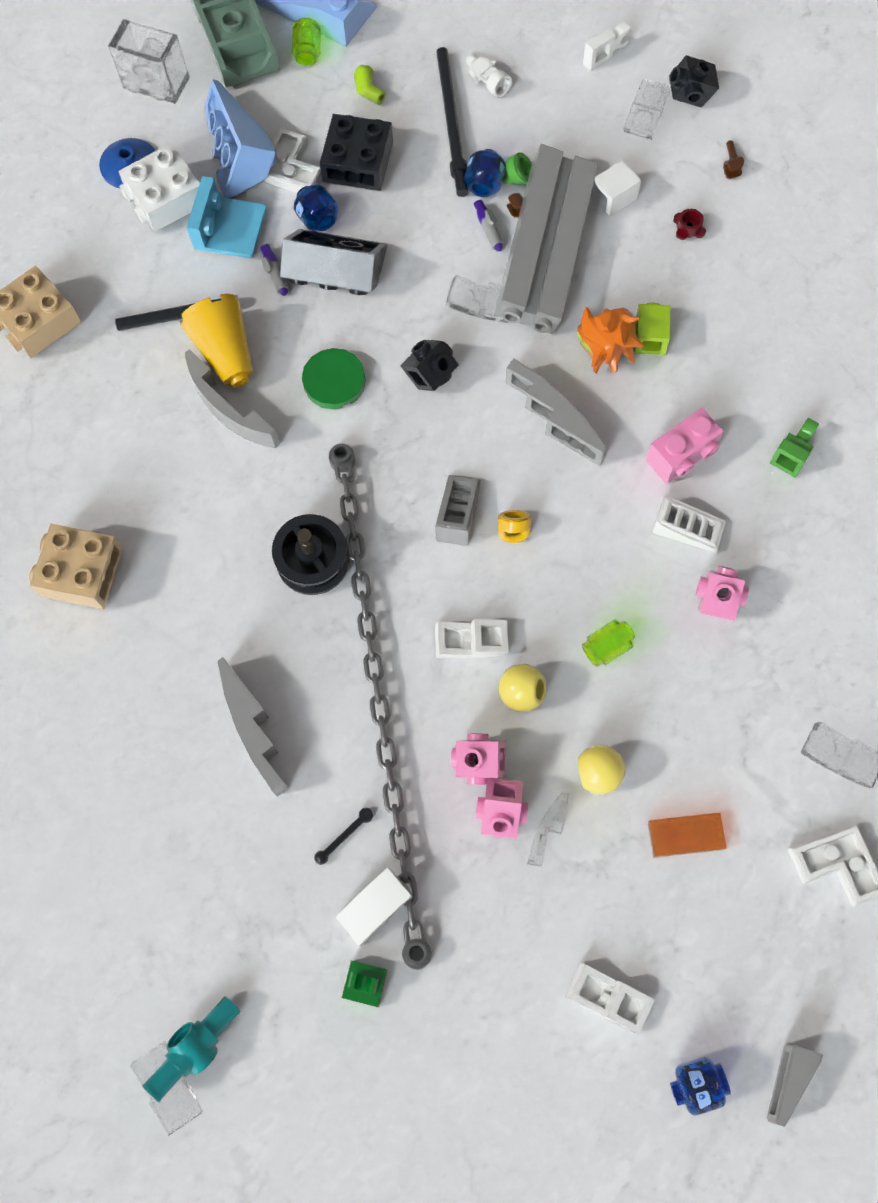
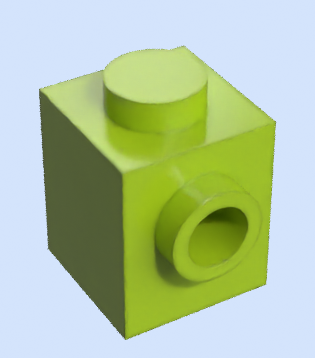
[634,302,671,355]

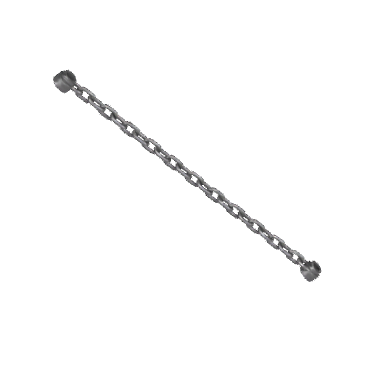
[329,444,432,970]

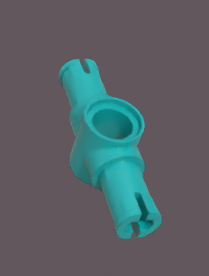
[142,996,241,1103]

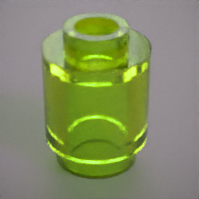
[292,18,321,66]
[582,619,635,667]

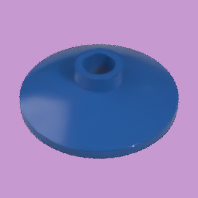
[99,138,155,189]

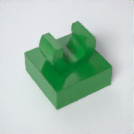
[342,960,388,1007]

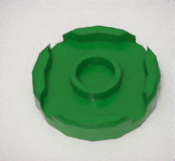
[302,348,366,410]

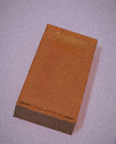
[648,813,727,858]

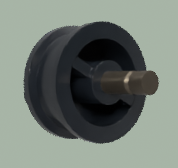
[272,514,349,595]

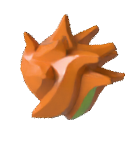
[577,307,645,374]

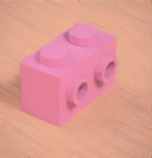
[646,408,724,484]

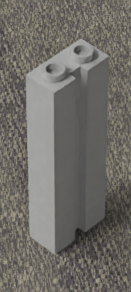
[494,144,598,334]

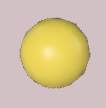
[498,664,546,712]
[578,745,626,795]

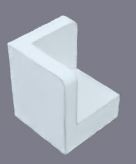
[594,160,641,217]

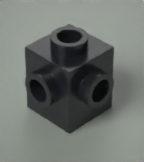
[669,55,719,108]
[400,340,459,391]

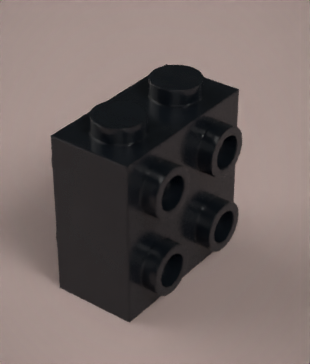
[320,114,393,191]

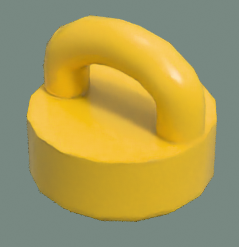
[498,510,531,543]

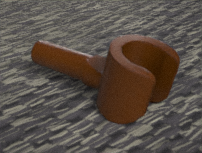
[723,140,744,179]
[506,193,523,218]

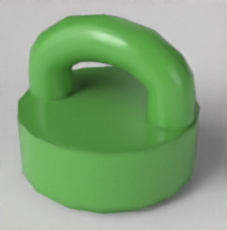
[503,152,532,186]

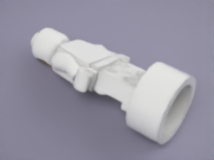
[466,54,512,98]

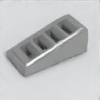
[435,475,481,546]
[766,1044,823,1127]

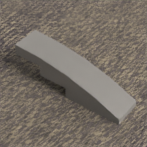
[506,358,606,466]
[218,657,288,797]

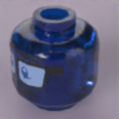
[464,149,506,197]
[293,184,338,231]
[670,1057,731,1116]

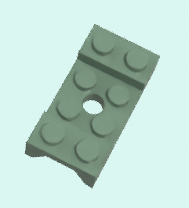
[191,0,280,87]

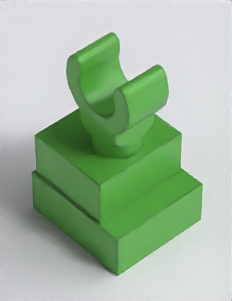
[770,418,819,478]

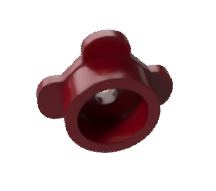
[673,209,706,240]

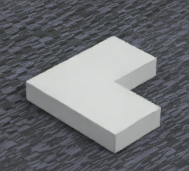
[261,128,322,197]
[788,824,878,907]

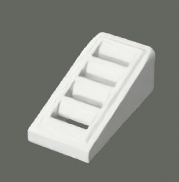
[652,496,726,553]

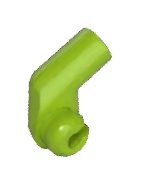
[354,65,386,105]

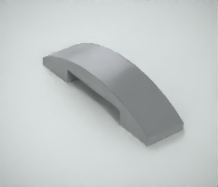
[185,349,280,448]

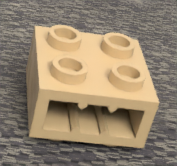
[0,265,81,358]
[29,524,124,610]

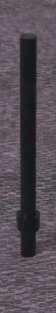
[436,47,468,197]

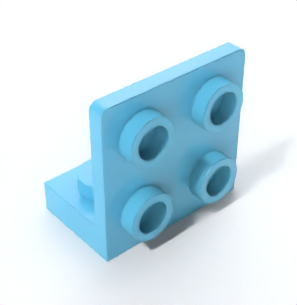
[187,176,267,258]

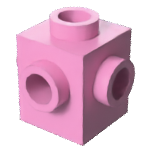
[696,566,749,621]
[451,733,506,785]
[475,778,528,839]

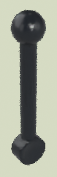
[314,808,373,865]

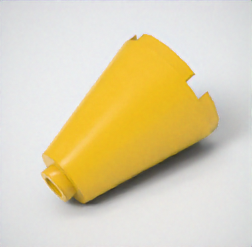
[180,294,253,388]

